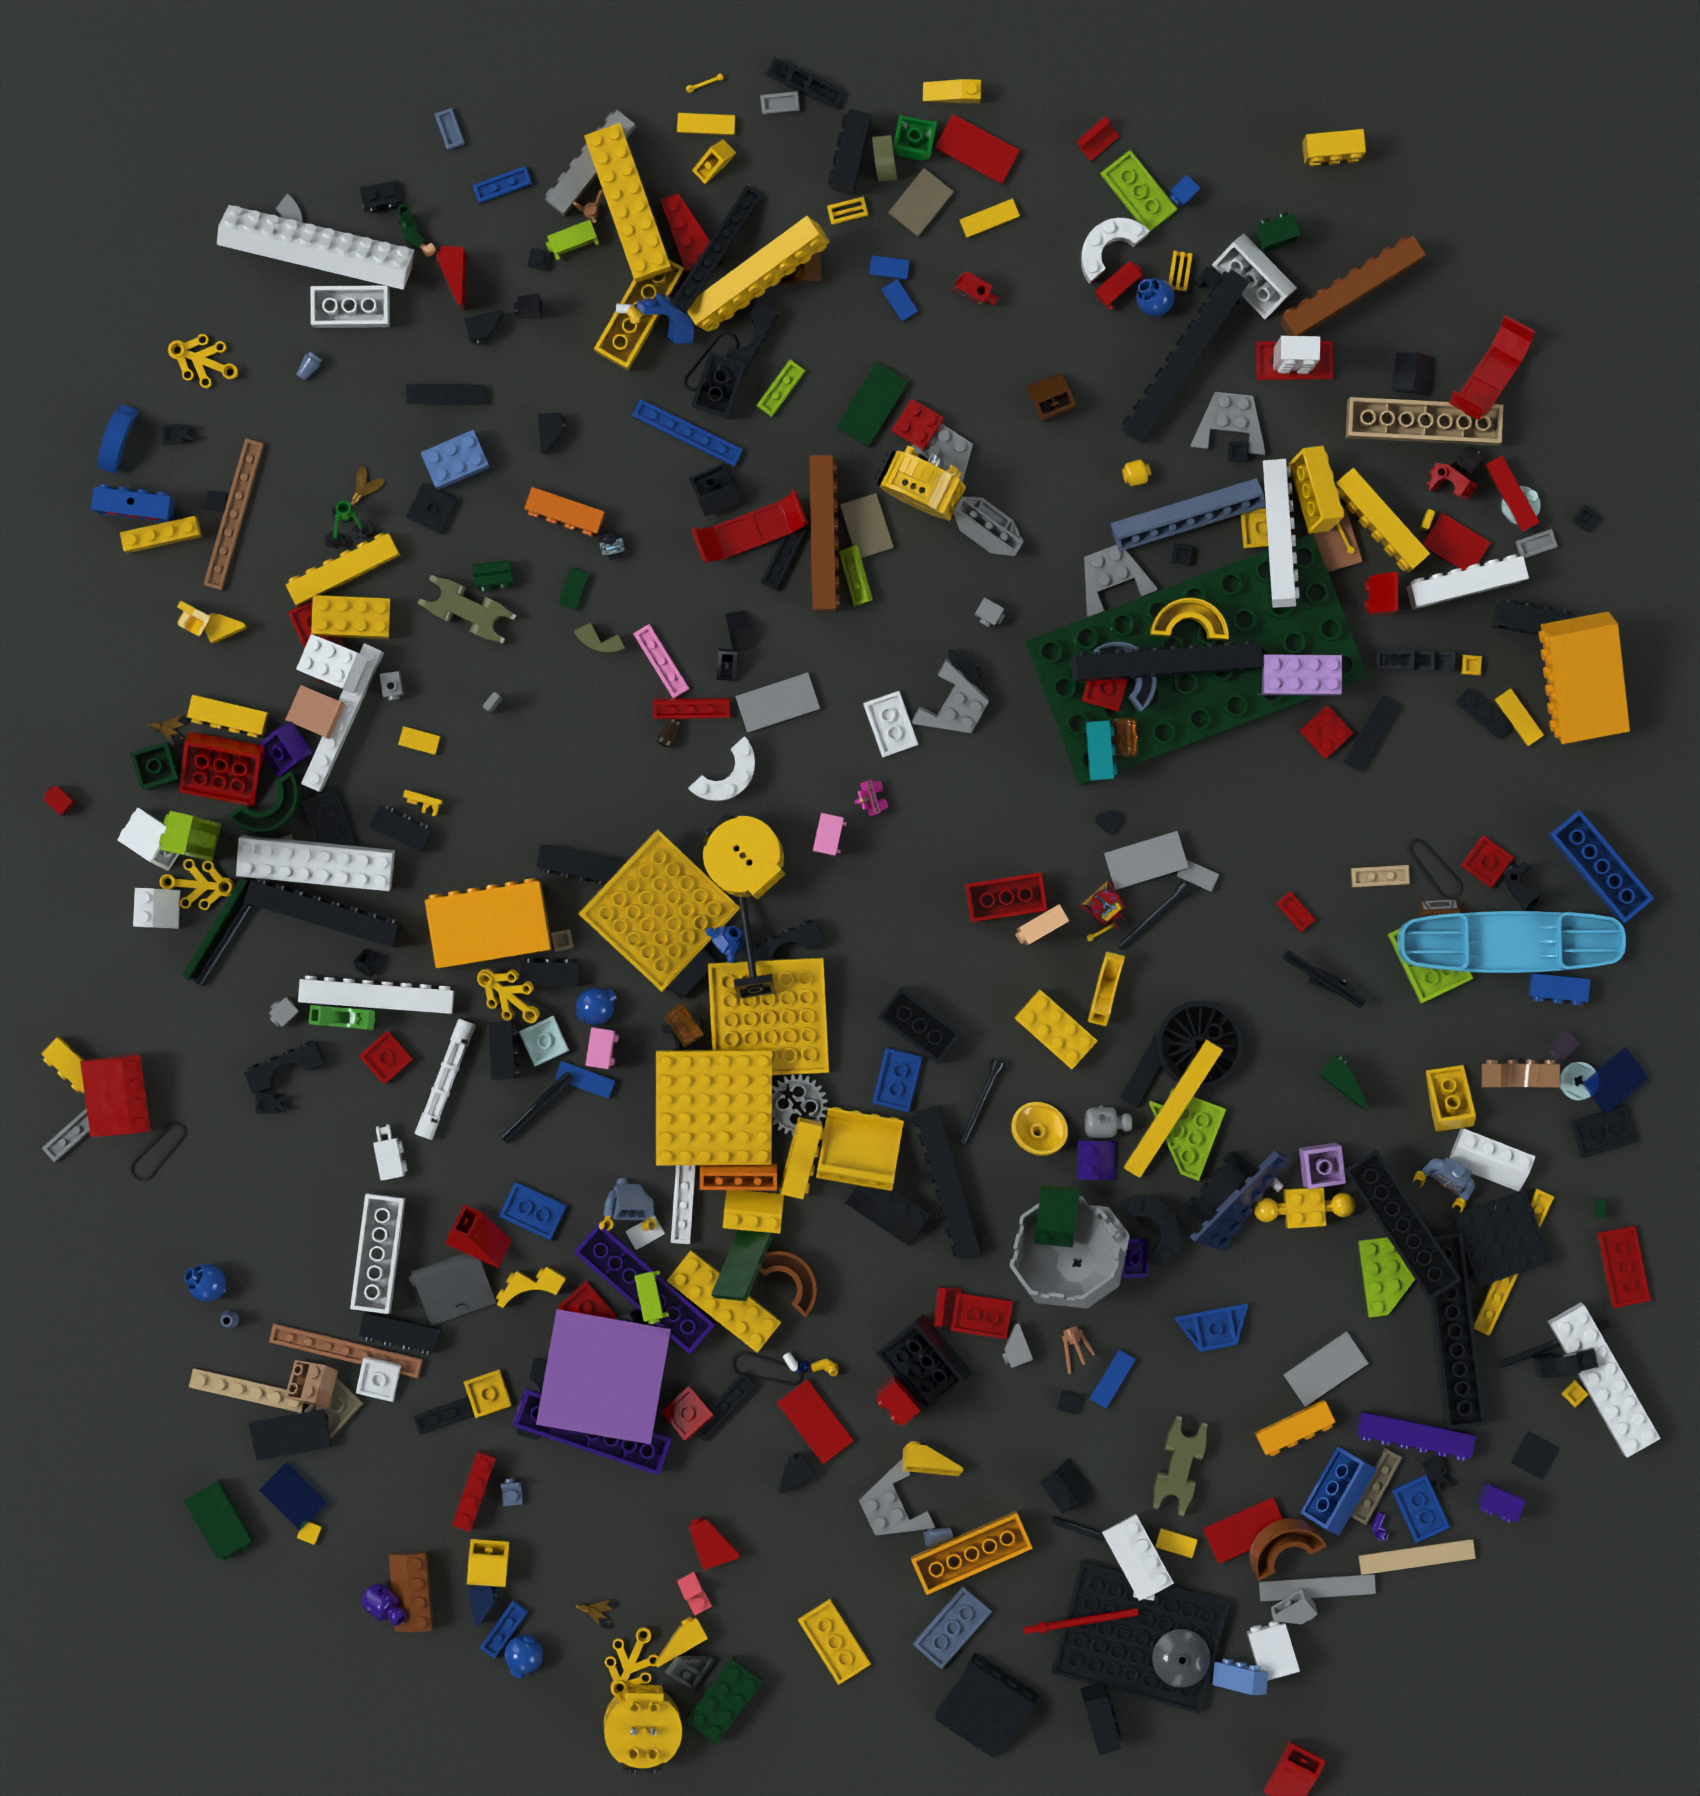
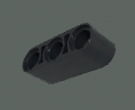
[667,946,719,1000]

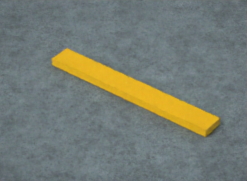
[1124,1039,1223,1178]
[1473,1188,1554,1336]

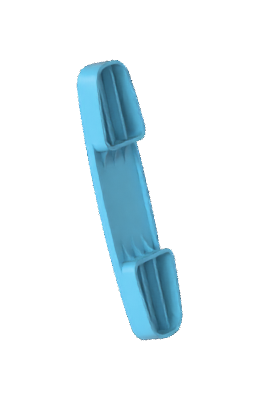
[1397,911,1626,973]

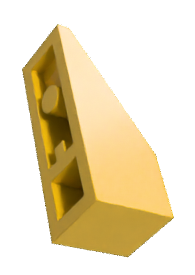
[923,79,981,103]
[902,1442,963,1476]
[654,1616,708,1668]

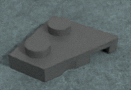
[665,1656,715,1690]

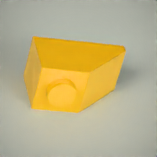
[692,139,736,184]
[204,612,248,644]

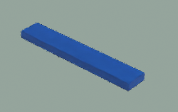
[632,399,743,467]

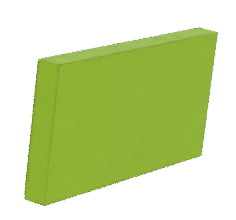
[1100,150,1178,232]

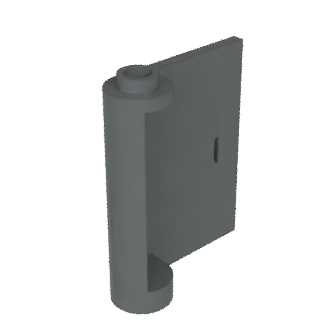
[409,1253,496,1326]

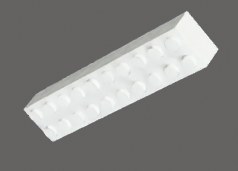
[217,205,415,289]

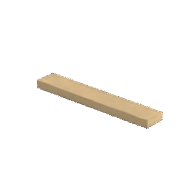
[1358,1539,1476,1575]

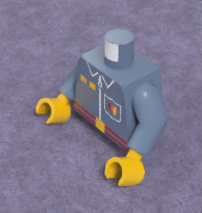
[1413,1157,1475,1212]
[599,1178,657,1231]

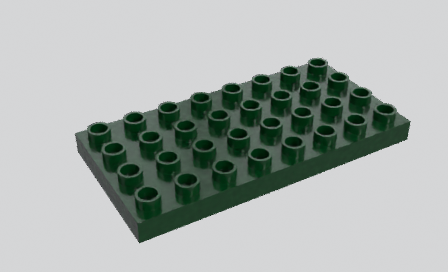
[1025,533,1367,786]

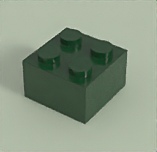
[1253,212,1300,252]
[130,742,181,791]

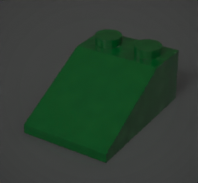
[1316,1055,1369,1110]
[1034,1185,1080,1248]

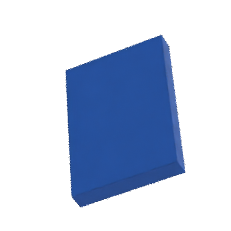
[872,1047,923,1112]
[499,1181,567,1241]
[1391,1474,1451,1543]

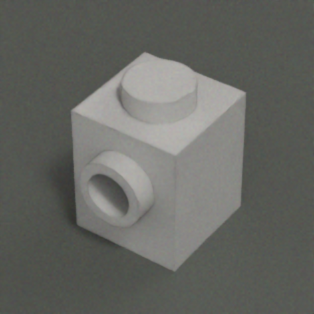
[974,597,1005,627]
[380,671,404,701]
[269,997,301,1027]

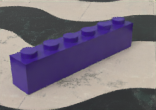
[1356,1411,1476,1461]

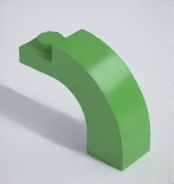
[309,1005,375,1030]

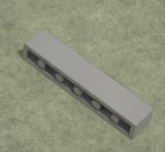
[545,110,636,217]

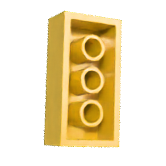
[1288,446,1344,534]
[311,595,390,639]
[1014,990,1097,1069]

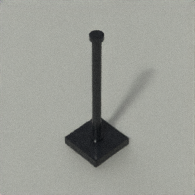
[734,897,776,999]

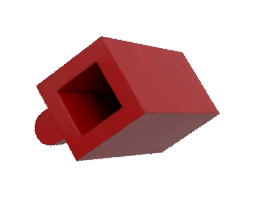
[1094,261,1145,311]

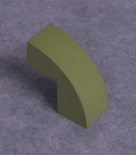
[872,135,897,182]
[574,622,626,654]

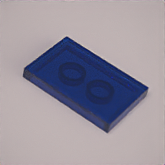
[1582,1048,1648,1114]
[259,1462,327,1531]

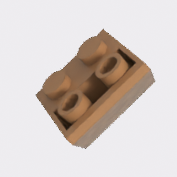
[285,1360,338,1408]

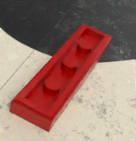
[1484,456,1539,532]
[653,698,730,719]

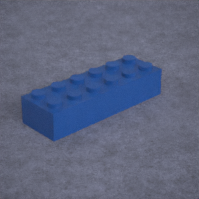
[1547,810,1654,923]

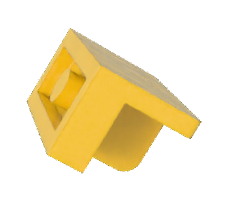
[177,600,210,637]

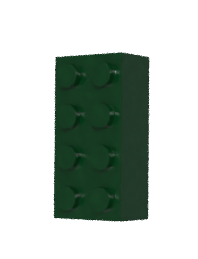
[685,1656,763,1744]

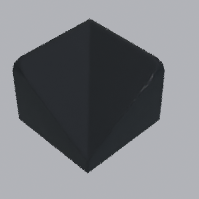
[353,949,382,977]

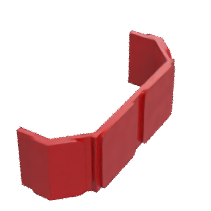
[1449,315,1535,420]
[692,489,809,563]

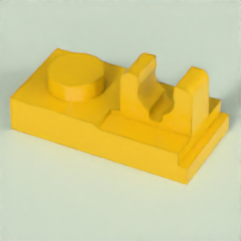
[403,790,444,817]

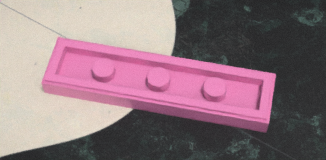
[633,624,689,698]

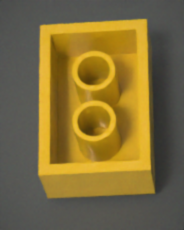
[1302,129,1366,167]

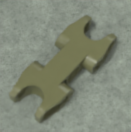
[418,575,517,644]
[1152,1415,1208,1516]

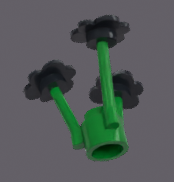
[324,500,373,549]

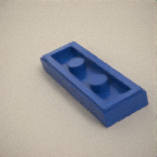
[472,166,533,204]
[555,1061,615,1099]
[1089,1349,1136,1408]
[480,1600,528,1659]

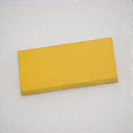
[798,1599,871,1685]

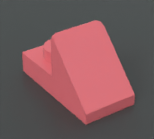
[677,1572,712,1615]

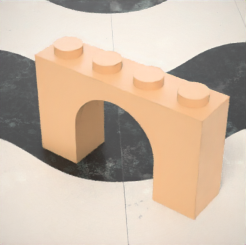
[1015,904,1069,945]

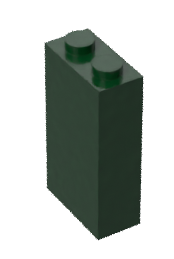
[184,1479,254,1561]

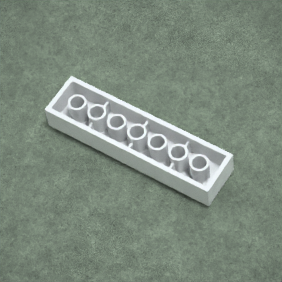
[236,835,395,891]
[1547,1302,1661,1458]

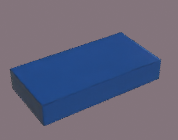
[869,255,910,280]
[881,279,918,322]

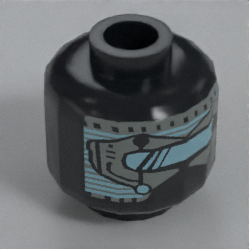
[598,531,625,560]

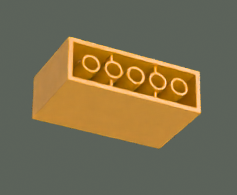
[1539,611,1630,744]
[425,878,553,969]

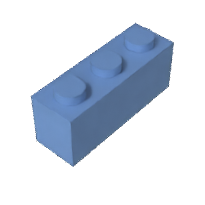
[1213,1658,1268,1695]

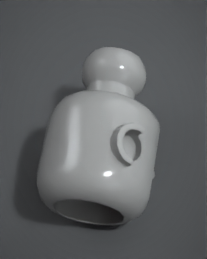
[1085,1105,1132,1138]

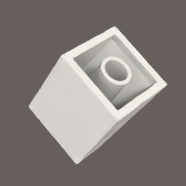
[117,808,179,871]
[133,888,181,929]
[1247,1620,1300,1681]

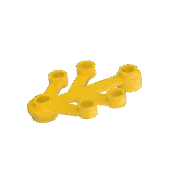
[168,334,238,389]
[160,859,235,910]
[477,969,540,1023]
[605,1627,658,1696]

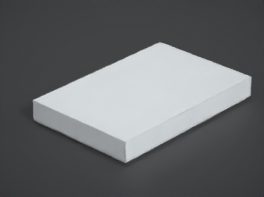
[863,691,919,758]

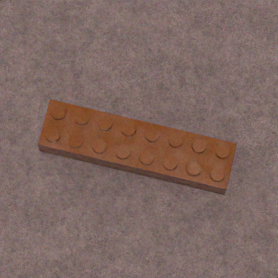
[1279,235,1426,336]
[810,455,840,613]

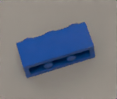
[1528,973,1590,1006]

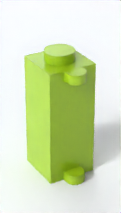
[546,220,599,260]
[635,1270,669,1324]

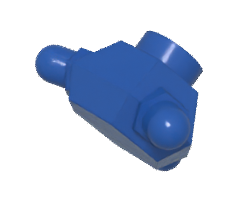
[706,926,744,963]

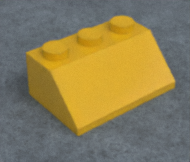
[723,1190,784,1233]

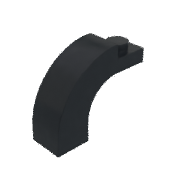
[1532,1347,1598,1378]

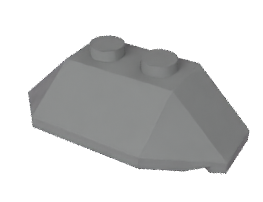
[953,496,1024,556]

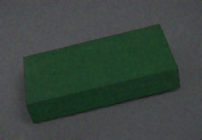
[558,568,589,610]

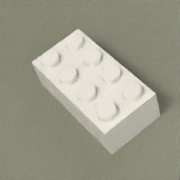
[311,286,390,328]
[1273,336,1320,374]

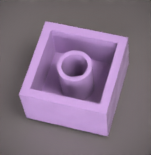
[1299,1143,1346,1189]

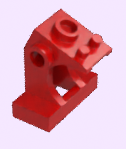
[1427,463,1478,500]

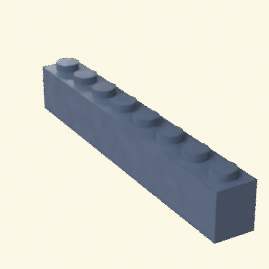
[1110,478,1266,551]

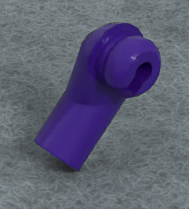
[1371,1512,1389,1541]

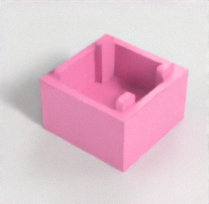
[813,813,847,857]
[585,1027,619,1069]

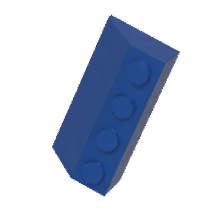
[1300,1446,1377,1536]

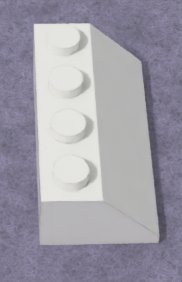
[1212,233,1297,319]
[1449,1128,1536,1191]
[1102,1514,1174,1601]

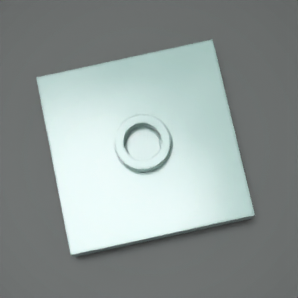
[519,1016,570,1066]

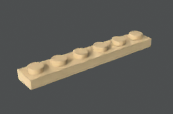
[189,1368,304,1413]

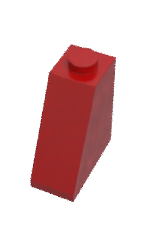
[688,1516,740,1570]

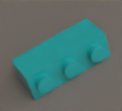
[1086,721,1117,781]

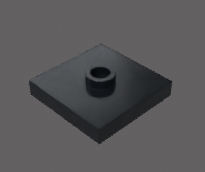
[406,483,457,534]

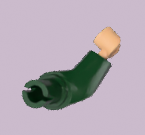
[398,204,436,257]

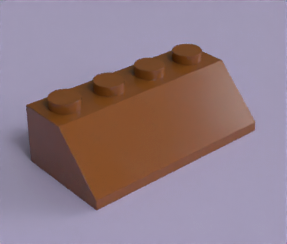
[389,1551,433,1633]

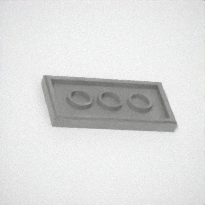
[735,673,820,733]
[1104,831,1189,890]
[1283,1331,1369,1407]

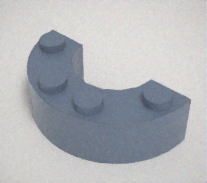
[1093,642,1156,713]

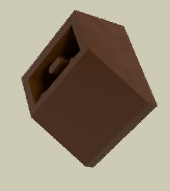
[778,252,821,285]
[1025,373,1076,423]

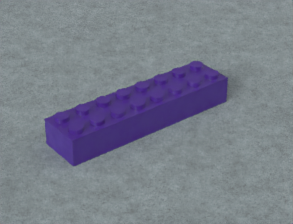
[574,1224,716,1354]
[512,1387,672,1475]

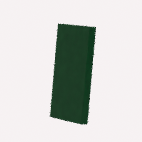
[836,362,909,447]
[711,1230,773,1301]

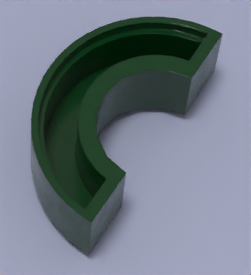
[227,771,300,833]

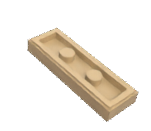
[1351,865,1410,887]

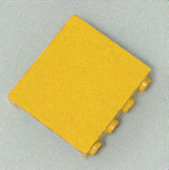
[816,1107,904,1191]

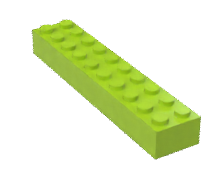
[159,811,221,861]

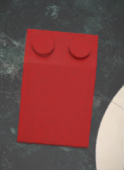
[437,246,467,310]
[1365,572,1398,616]

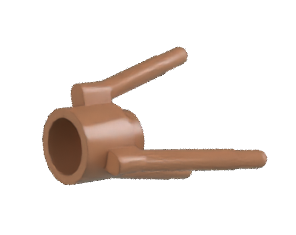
[573,190,603,223]
[1061,1326,1095,1375]

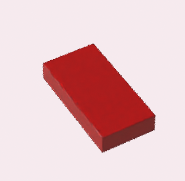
[1276,891,1316,932]

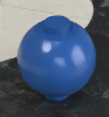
[1136,278,1175,317]
[575,987,617,1026]
[184,1264,226,1302]
[504,1634,543,1678]

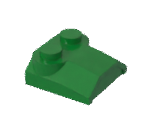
[893,114,937,161]

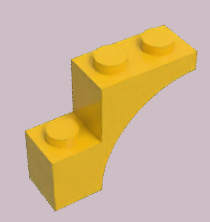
[1088,952,1125,1026]
[496,1266,567,1308]

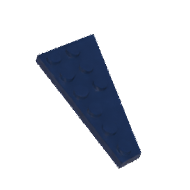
[1190,1150,1289,1251]

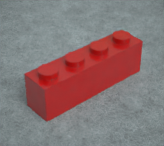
[452,1450,497,1532]

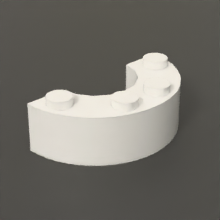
[1081,218,1149,284]
[688,736,755,802]

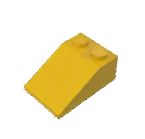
[1426,1065,1476,1132]

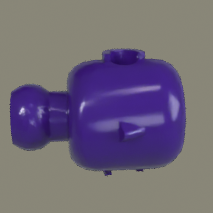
[361,1583,406,1626]

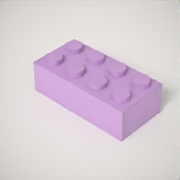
[1262,655,1342,696]

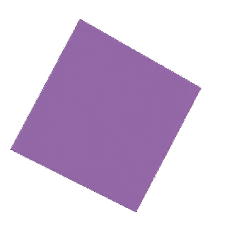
[536,1309,671,1444]

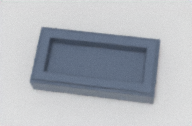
[434,108,465,151]

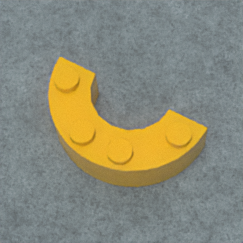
[1150,598,1229,641]

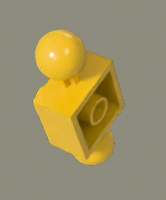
[1254,1187,1356,1228]

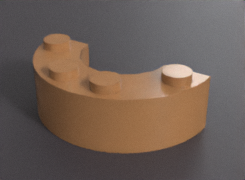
[1482,1060,1560,1088]

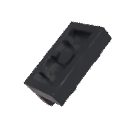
[360,180,402,213]

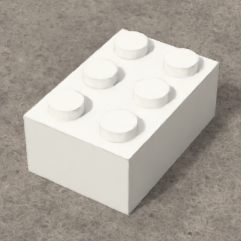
[296,634,368,693]

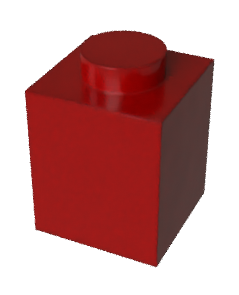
[43,785,76,816]

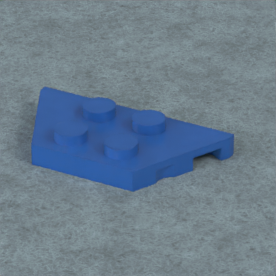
[1174,1303,1248,1352]

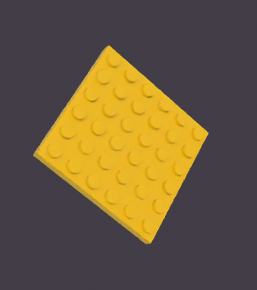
[578,829,740,992]
[708,957,829,1075]
[656,1050,772,1166]

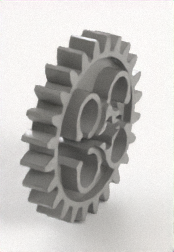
[772,1074,828,1136]

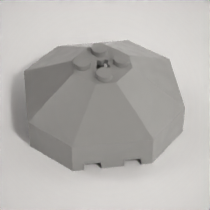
[1010,1196,1130,1309]

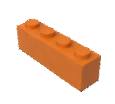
[524,487,605,537]
[700,1164,777,1191]

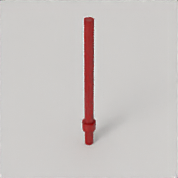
[1023,1608,1139,1635]

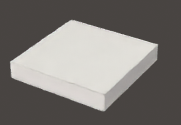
[356,1356,401,1402]

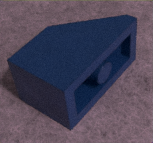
[468,1585,498,1626]

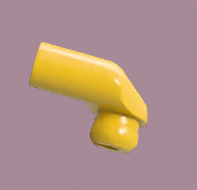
[810,1358,839,1376]

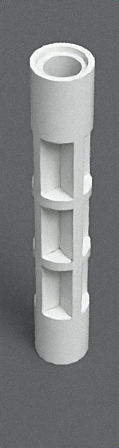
[415,1018,476,1140]

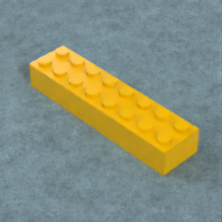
[584,123,673,283]
[688,216,830,332]

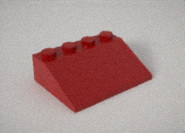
[179,732,265,807]
[80,1052,150,1137]

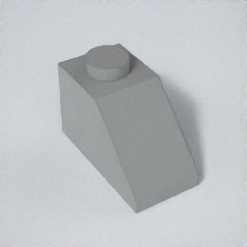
[1002,1322,1033,1368]
[1271,1588,1318,1624]

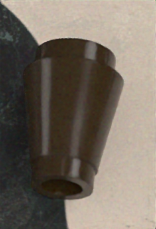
[657,719,681,749]

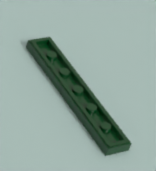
[181,877,250,979]

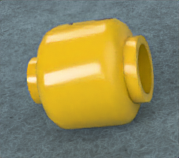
[1122,459,1151,487]

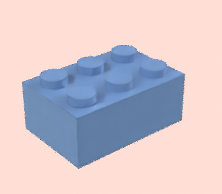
[420,430,490,490]

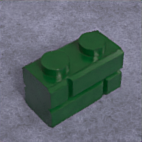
[472,560,514,592]

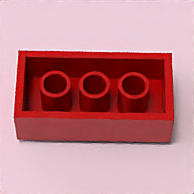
[965,872,1047,923]
[876,1375,920,1426]

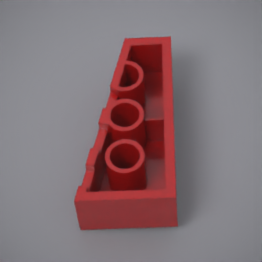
[661,193,723,275]

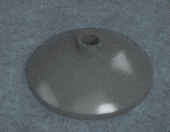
[1152,1629,1210,1687]

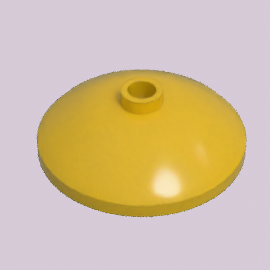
[1011,1102,1068,1156]

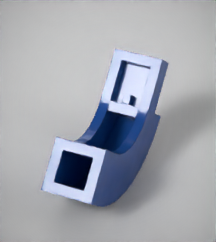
[637,293,694,343]
[97,404,139,474]

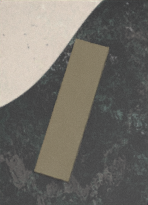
[1350,1448,1403,1525]

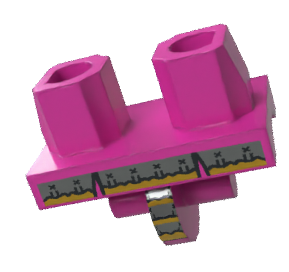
[854,780,888,817]

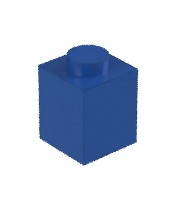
[1169,175,1200,207]

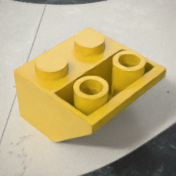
[467,1539,509,1587]

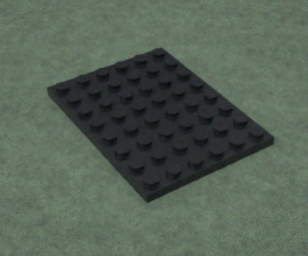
[1051,1561,1230,1714]

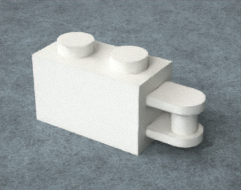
[373,1124,407,1181]

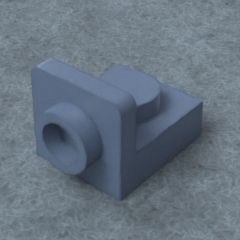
[501,1478,523,1506]

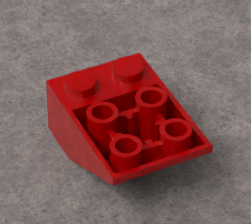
[446,1204,512,1268]
[1263,1740,1326,1796]

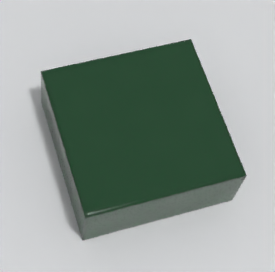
[1594,1198,1606,1219]

